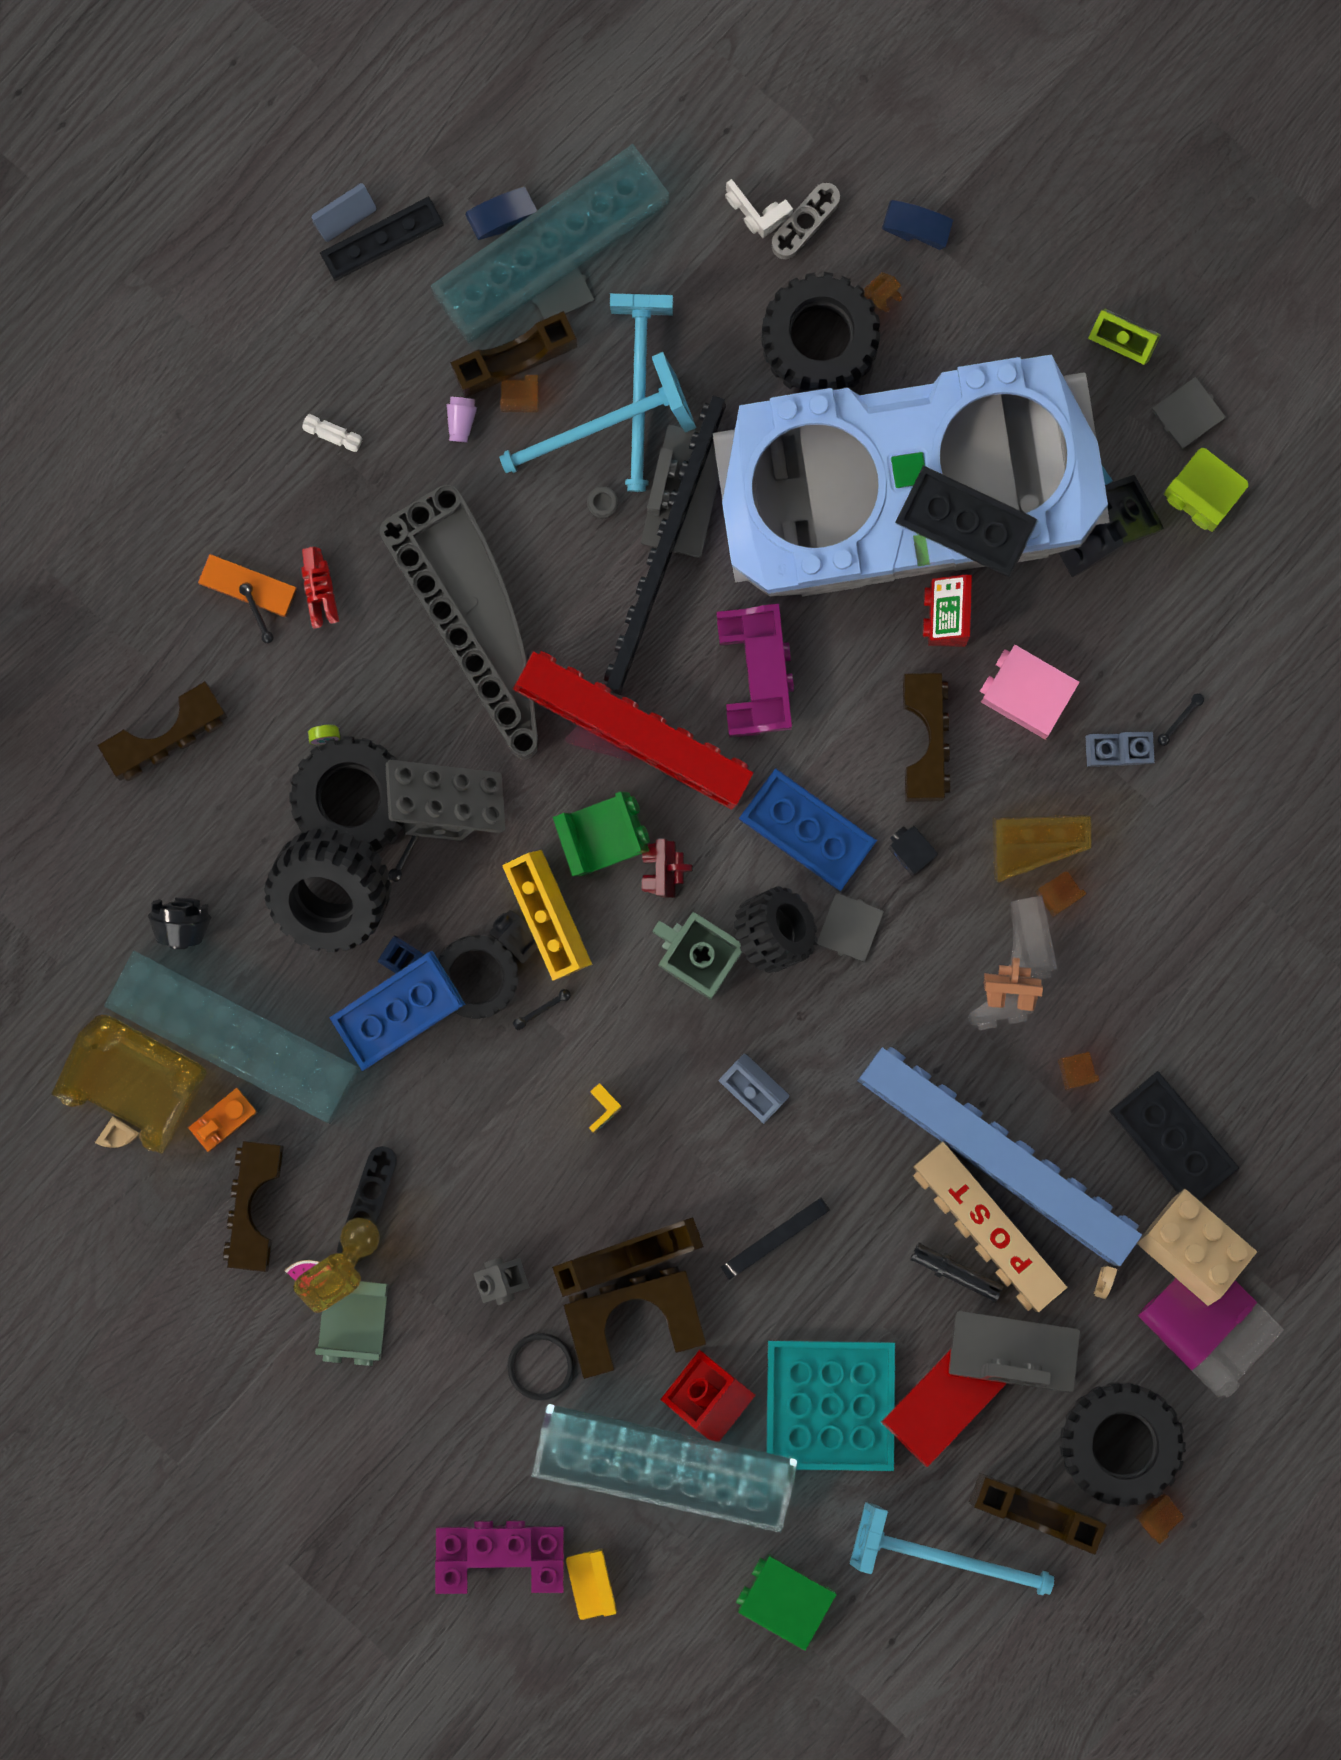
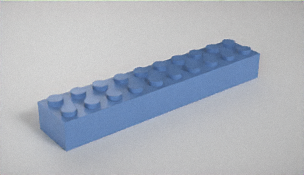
[857,1047,1142,1266]

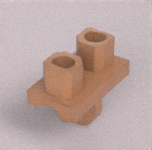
[983,957,1043,1011]

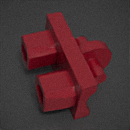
[642,839,693,898]

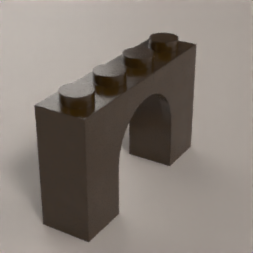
[563,1266,706,1379]
[969,1473,1107,1555]

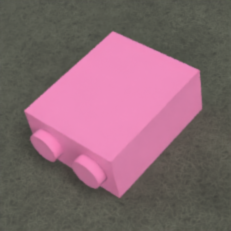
[980,644,1079,740]

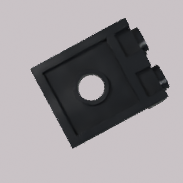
[1059,475,1164,577]

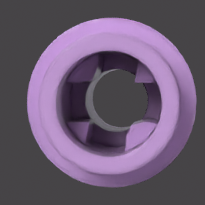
[447,397,477,443]

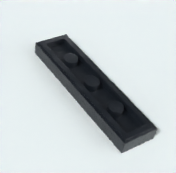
[320,196,444,281]

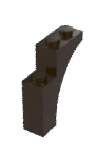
[552,1217,704,1297]

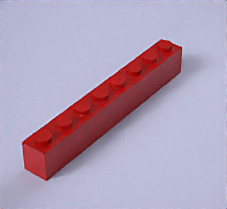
[513,651,753,810]

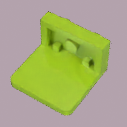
[1163,448,1248,532]

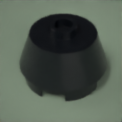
[148,897,211,949]

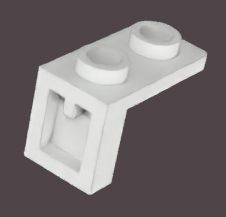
[725,179,793,238]

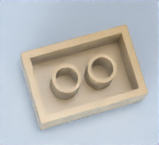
[1137,1189,1257,1306]

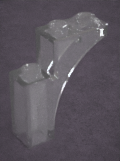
[968,895,1058,1031]

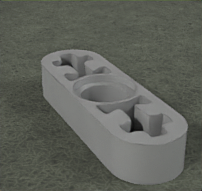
[772,183,840,259]

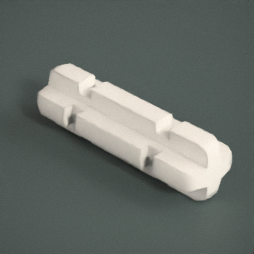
[302,414,362,452]

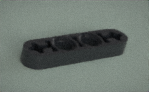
[337,1146,397,1265]
[720,1197,830,1280]

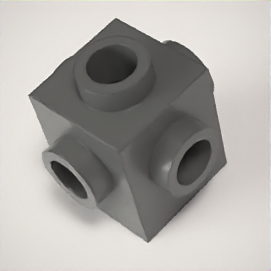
[473,1257,530,1305]

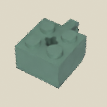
[652,912,742,1000]

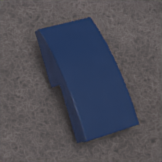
[465,187,538,240]
[882,200,953,250]

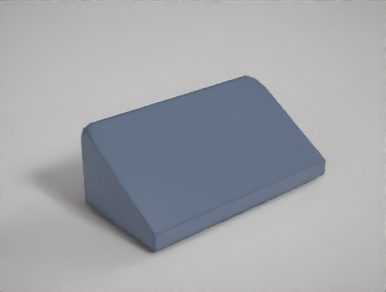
[311,183,376,242]
[718,1054,789,1124]

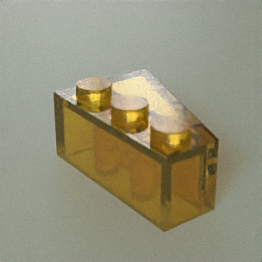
[993,814,1091,883]

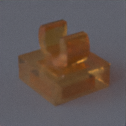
[864,272,902,313]

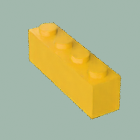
[502,850,592,980]

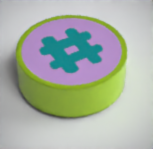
[308,725,340,745]

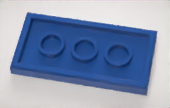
[739,768,877,892]
[329,951,466,1071]

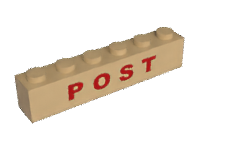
[913,1142,1068,1312]

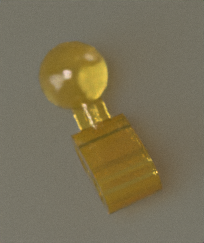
[293,1218,380,1313]

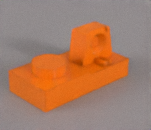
[188,1088,258,1152]

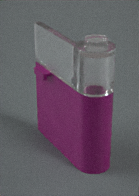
[1137,1278,1284,1398]

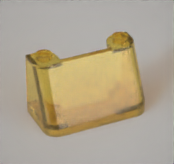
[51,1015,207,1154]

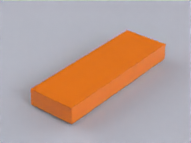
[198,554,297,618]

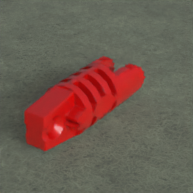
[301,547,339,629]

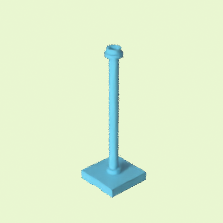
[610,293,673,492]
[499,352,696,473]
[850,1502,1054,1595]

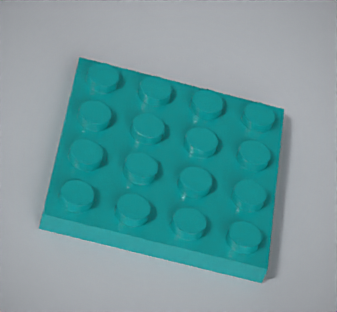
[766,1341,895,1471]

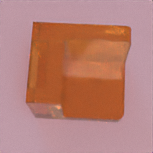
[500,375,539,412]
[1035,871,1086,917]
[1058,1052,1100,1090]
[1135,1493,1184,1544]

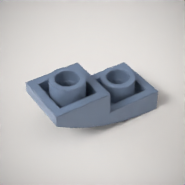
[1085,732,1155,767]

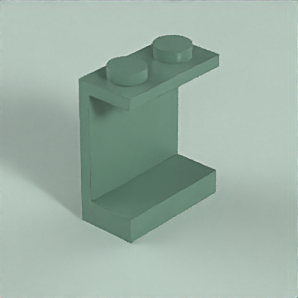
[315,1278,389,1366]

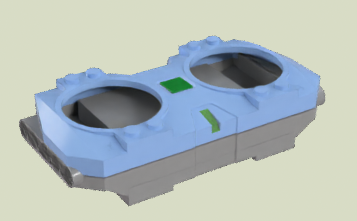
[713,354,1109,597]

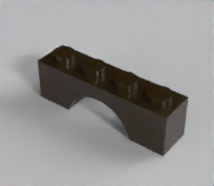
[450,311,577,398]
[903,673,950,802]
[97,681,227,781]
[223,1141,284,1272]

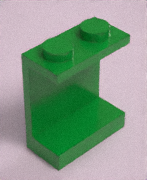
[553,791,650,876]
[736,1554,836,1651]

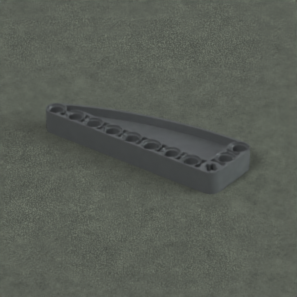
[380,485,538,760]

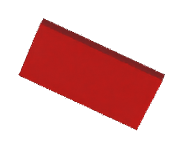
[881,1349,1007,1467]

